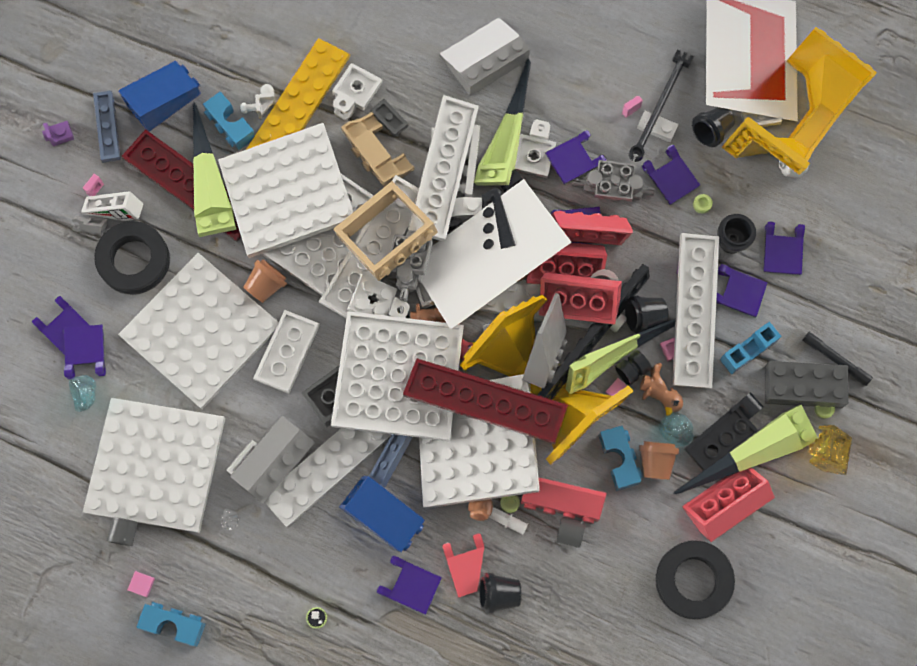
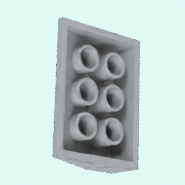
[440,18,530,96]
[522,293,568,388]

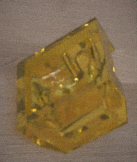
[809,425,852,475]

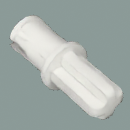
[489,507,528,535]

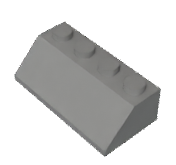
[230,416,315,503]

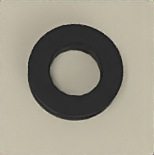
[94,221,170,295]
[655,540,735,619]

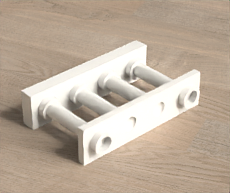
[431,125,480,197]

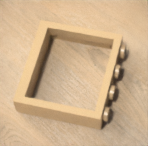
[333,181,438,281]

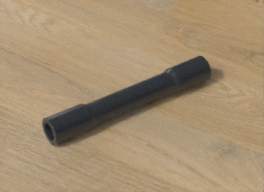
[802,331,873,386]

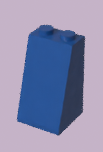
[118,61,201,132]
[339,476,425,552]

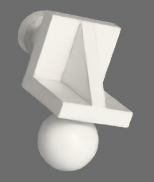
[240,84,276,119]

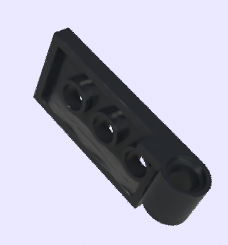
[684,392,764,471]

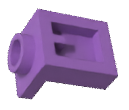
[42,121,74,147]

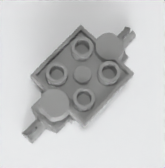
[572,160,655,202]
[390,231,433,302]

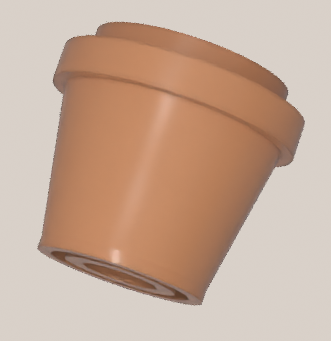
[243,259,287,303]
[639,441,679,480]

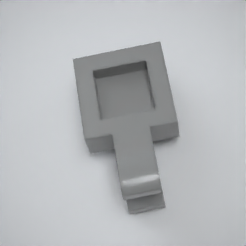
[72,216,108,234]

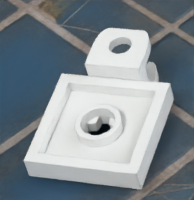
[332,63,383,121]
[515,119,556,179]
[347,274,410,318]

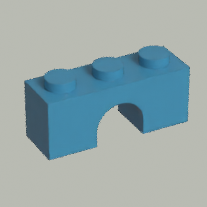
[203,91,255,150]
[720,321,782,375]
[598,425,643,491]
[136,602,206,647]

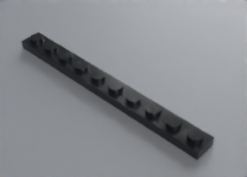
[538,264,650,400]

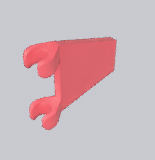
[443,533,484,597]

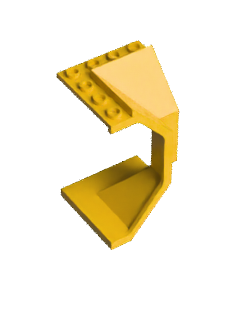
[721,27,877,175]
[460,294,633,465]

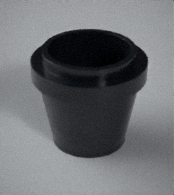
[692,107,735,148]
[717,214,756,254]
[625,295,669,334]
[479,573,522,614]

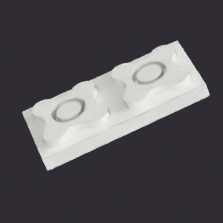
[253,310,320,394]

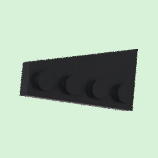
[482,188,516,249]

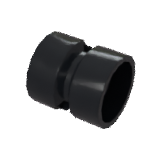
[615,350,652,386]

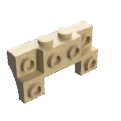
[341,112,415,187]

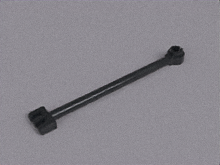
[629,49,694,162]

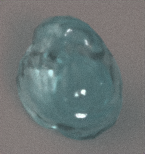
[69,375,96,412]
[659,413,694,447]

